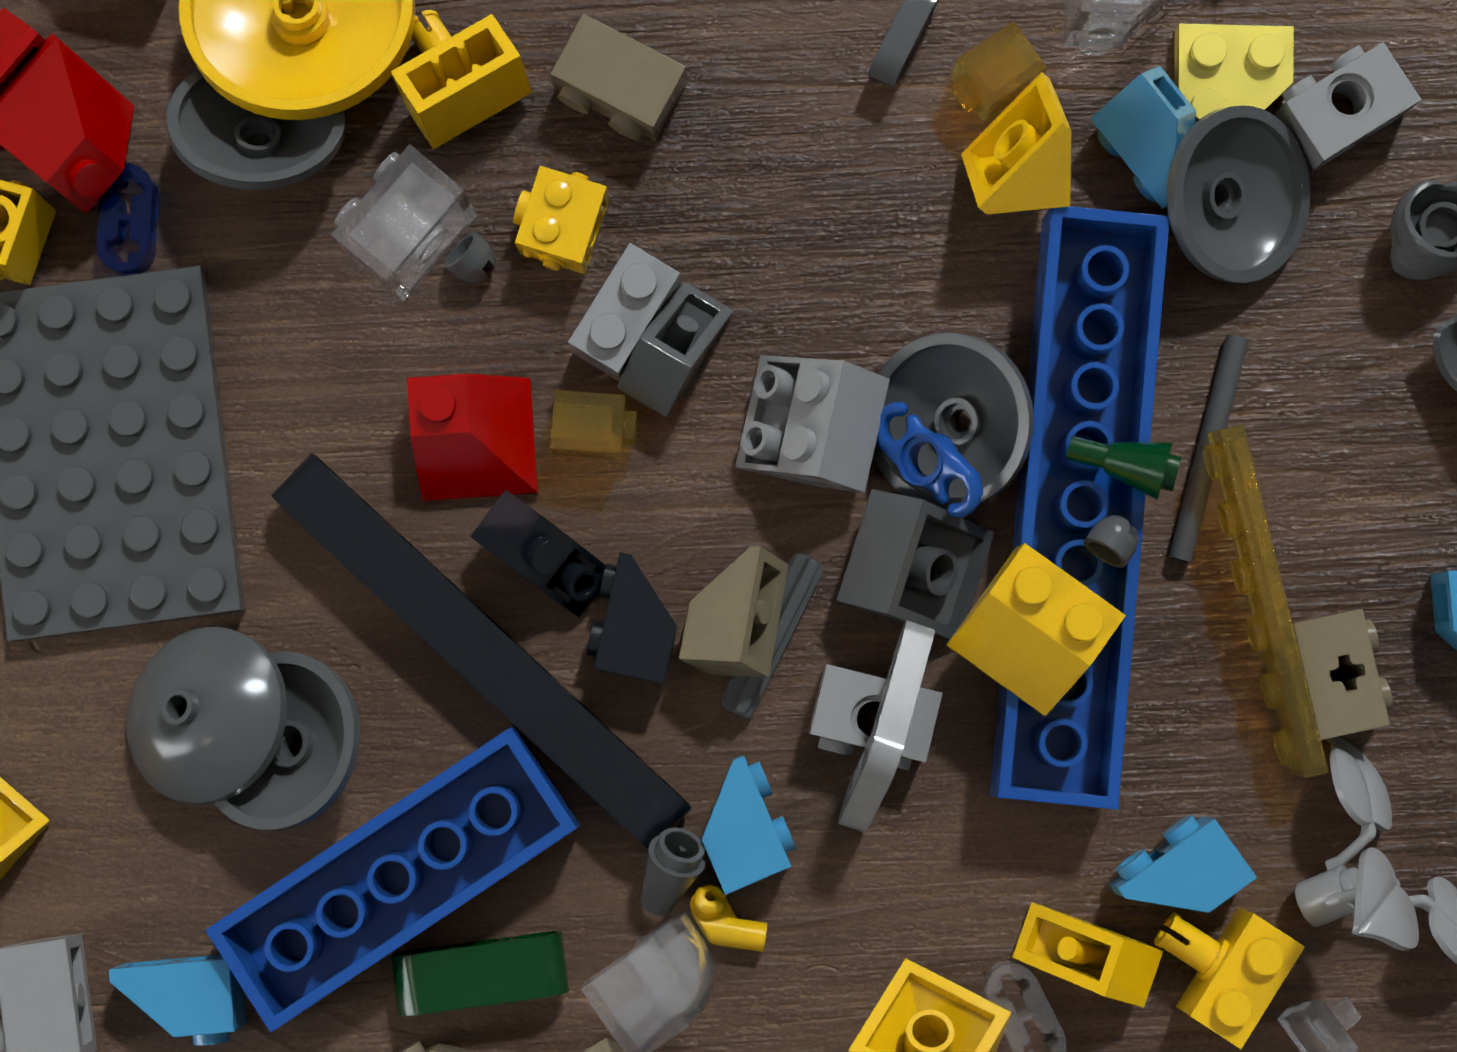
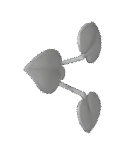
[1295,737,1457,964]

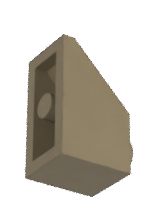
[679,546,789,678]

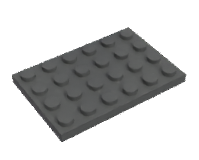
[0,266,246,642]

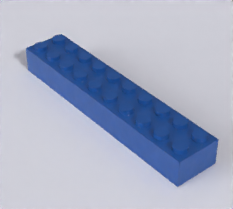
[989,206,1170,810]

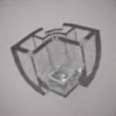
[581,908,714,1052]

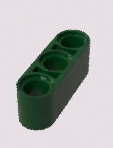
[391,931,569,1016]

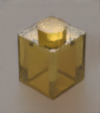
[951,21,1047,122]
[550,390,638,460]

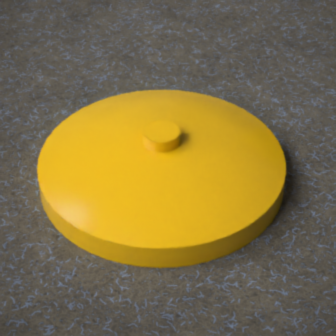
[179,0,415,120]

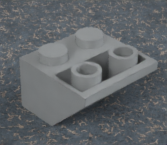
[735,355,890,493]

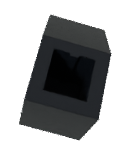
[470,490,606,617]
[587,552,678,684]

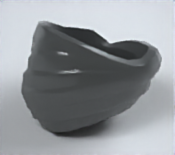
[1390,180,1457,281]

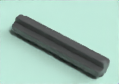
[721,553,824,718]

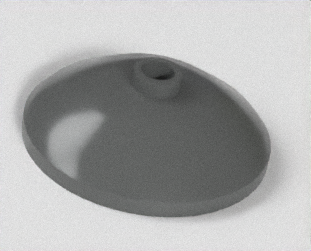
[166,69,345,190]
[1167,105,1311,283]
[873,332,1034,510]
[126,627,287,805]
[214,651,360,831]

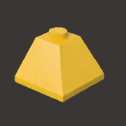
[848,958,1012,1052]

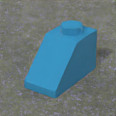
[109,954,247,1046]

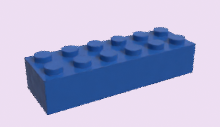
[205,727,581,1033]

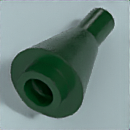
[1066,436,1182,501]

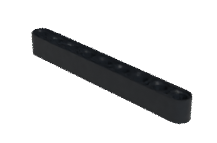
[271,452,692,849]

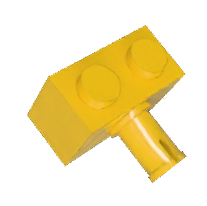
[390,10,533,149]
[1154,907,1305,1049]

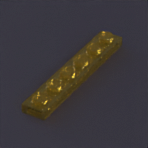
[1203,424,1329,778]

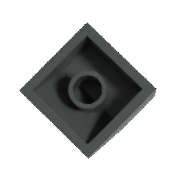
[836,489,995,640]

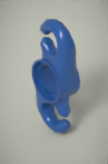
[876,402,983,518]

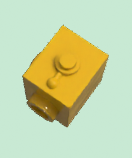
[513,166,610,274]
[0,180,56,286]

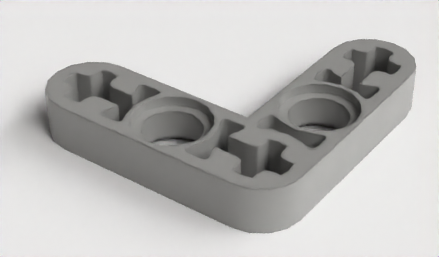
[838,620,935,833]

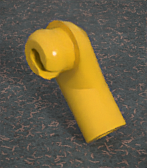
[690,884,767,952]

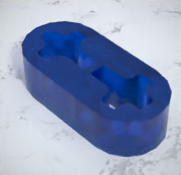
[97,163,159,276]

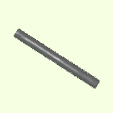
[1168,335,1249,563]

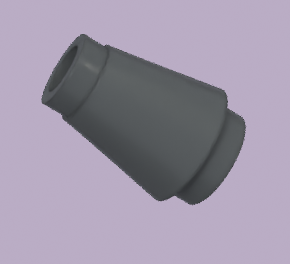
[640,827,706,915]

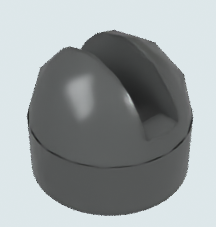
[445,232,496,284]
[1084,515,1138,568]

